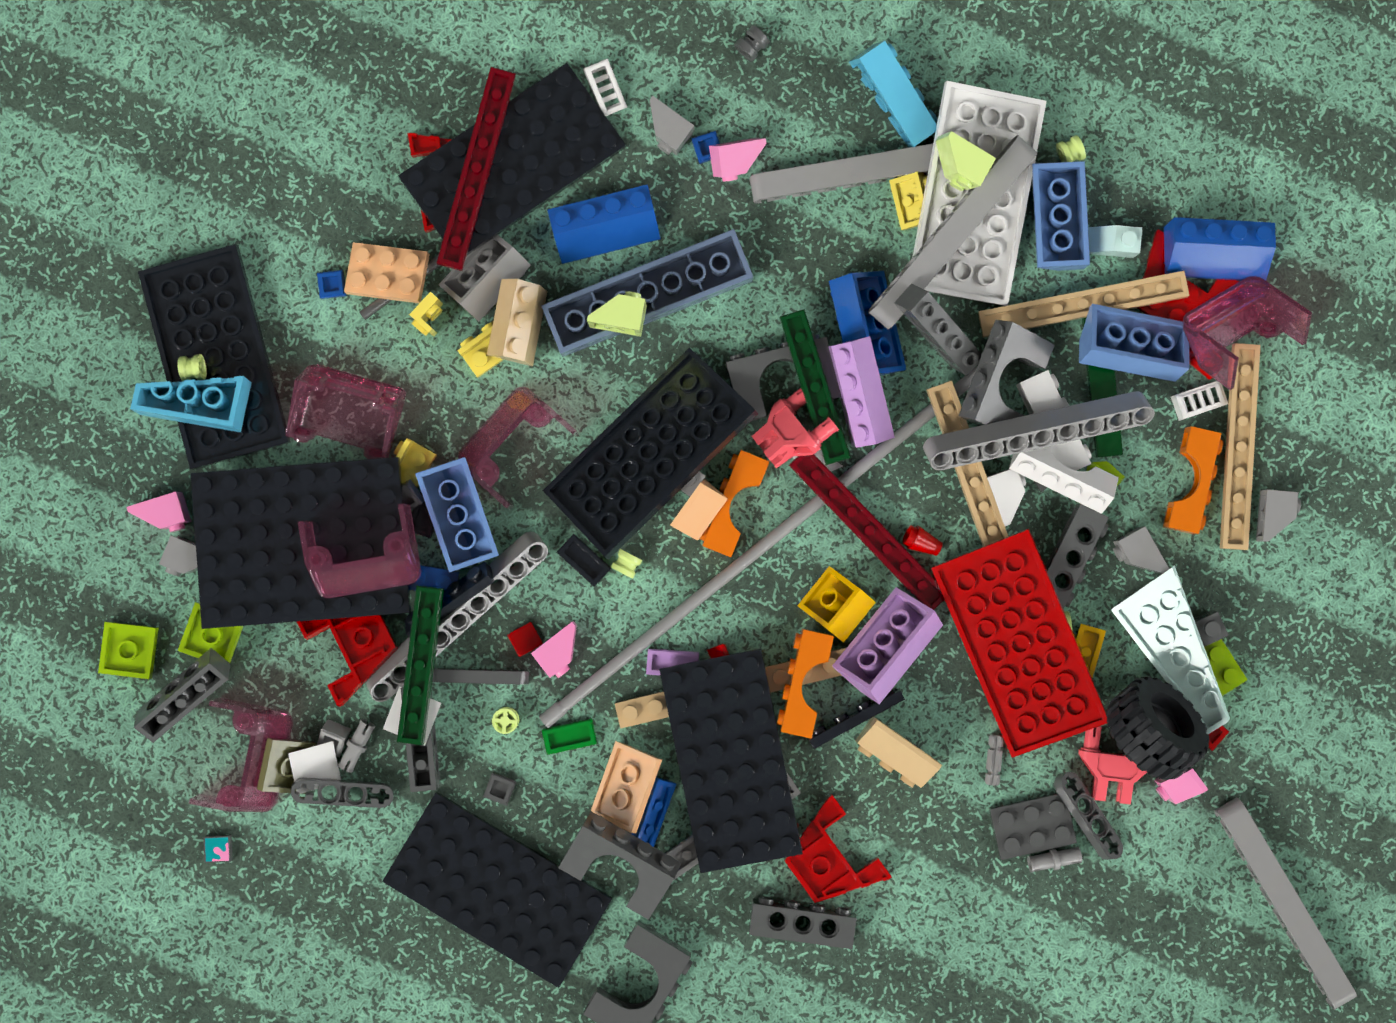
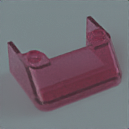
[1182,276,1312,390]
[458,387,579,509]
[298,504,421,598]
[189,698,293,812]

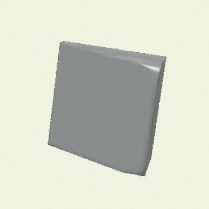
[317,719,351,758]

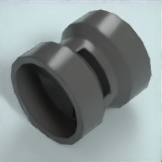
[734,25,770,62]

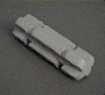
[985,734,1004,786]

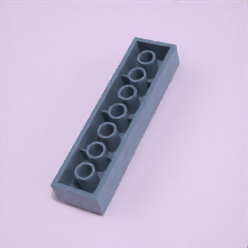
[541,229,753,357]

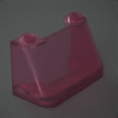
[285,365,406,459]

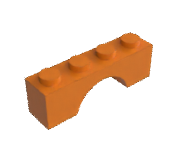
[1163,426,1223,534]
[700,450,770,557]
[777,629,834,739]

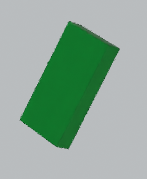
[542,718,597,755]

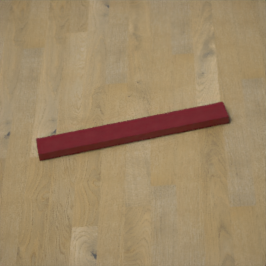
[437,67,516,271]
[788,454,944,610]

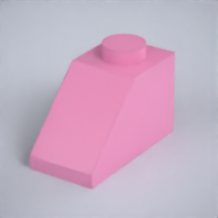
[709,138,766,181]
[126,492,192,532]
[531,621,577,678]
[1154,768,1208,804]

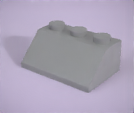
[438,235,531,322]

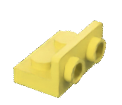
[889,171,927,230]
[409,292,443,336]
[458,321,504,378]
[394,438,437,488]

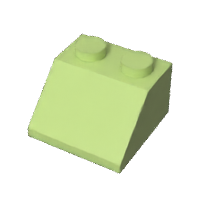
[935,131,996,191]
[587,291,647,337]

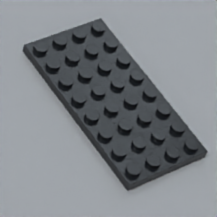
[398,63,626,256]
[138,244,291,470]
[542,347,758,560]
[659,648,803,873]
[382,792,612,988]

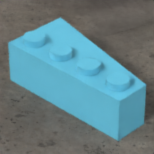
[849,41,938,147]
[130,376,252,432]

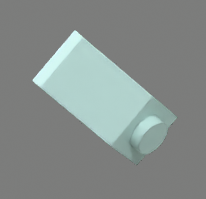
[1088,225,1142,258]

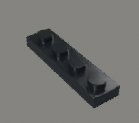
[404,562,494,638]
[808,689,905,749]

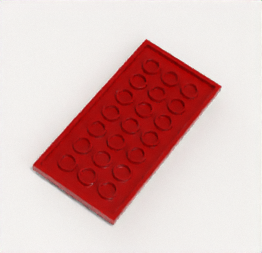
[931,528,1107,758]

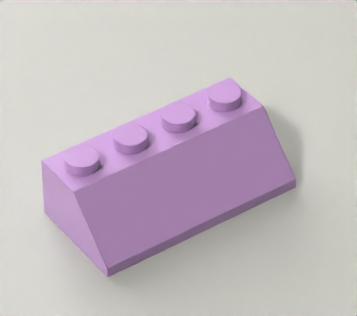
[828,336,895,448]
[832,587,943,704]

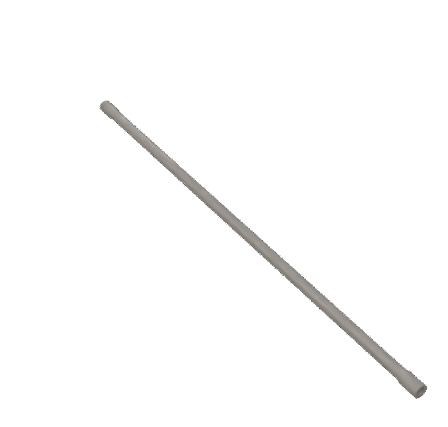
[539,366,977,728]

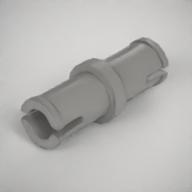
[338,719,376,773]
[1027,846,1082,873]

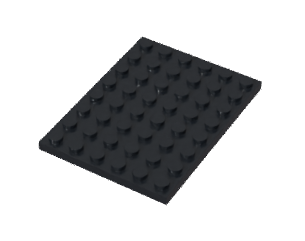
[191,457,411,629]

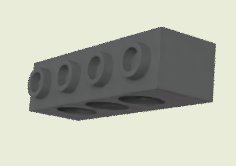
[894,283,981,376]
[1045,503,1109,609]
[134,648,230,743]
[400,687,441,792]
[749,896,857,949]

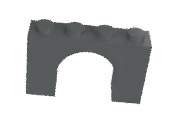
[959,320,1055,426]
[726,334,841,421]
[558,811,681,920]
[583,920,693,1023]

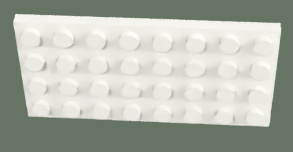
[913,81,1046,306]

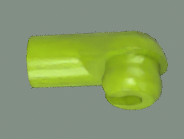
[1086,461,1125,486]

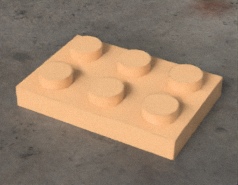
[344,242,430,303]
[591,741,662,833]

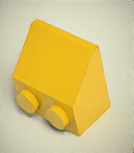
[797,566,876,643]

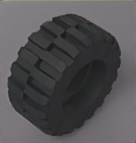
[1106,677,1209,780]

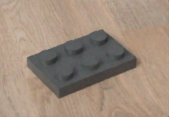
[989,793,1077,860]

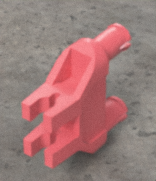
[751,388,839,468]
[1078,726,1147,805]

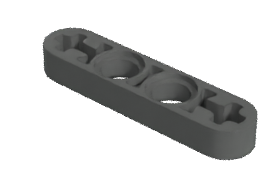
[432,668,529,685]
[1054,772,1123,860]
[291,778,393,808]

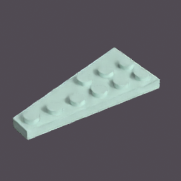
[1111,565,1230,734]

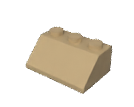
[487,279,547,366]
[855,717,942,788]

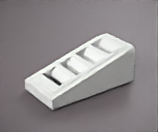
[583,59,627,116]
[1171,380,1228,421]

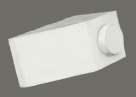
[987,469,1026,526]

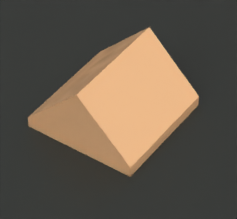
[670,479,728,541]

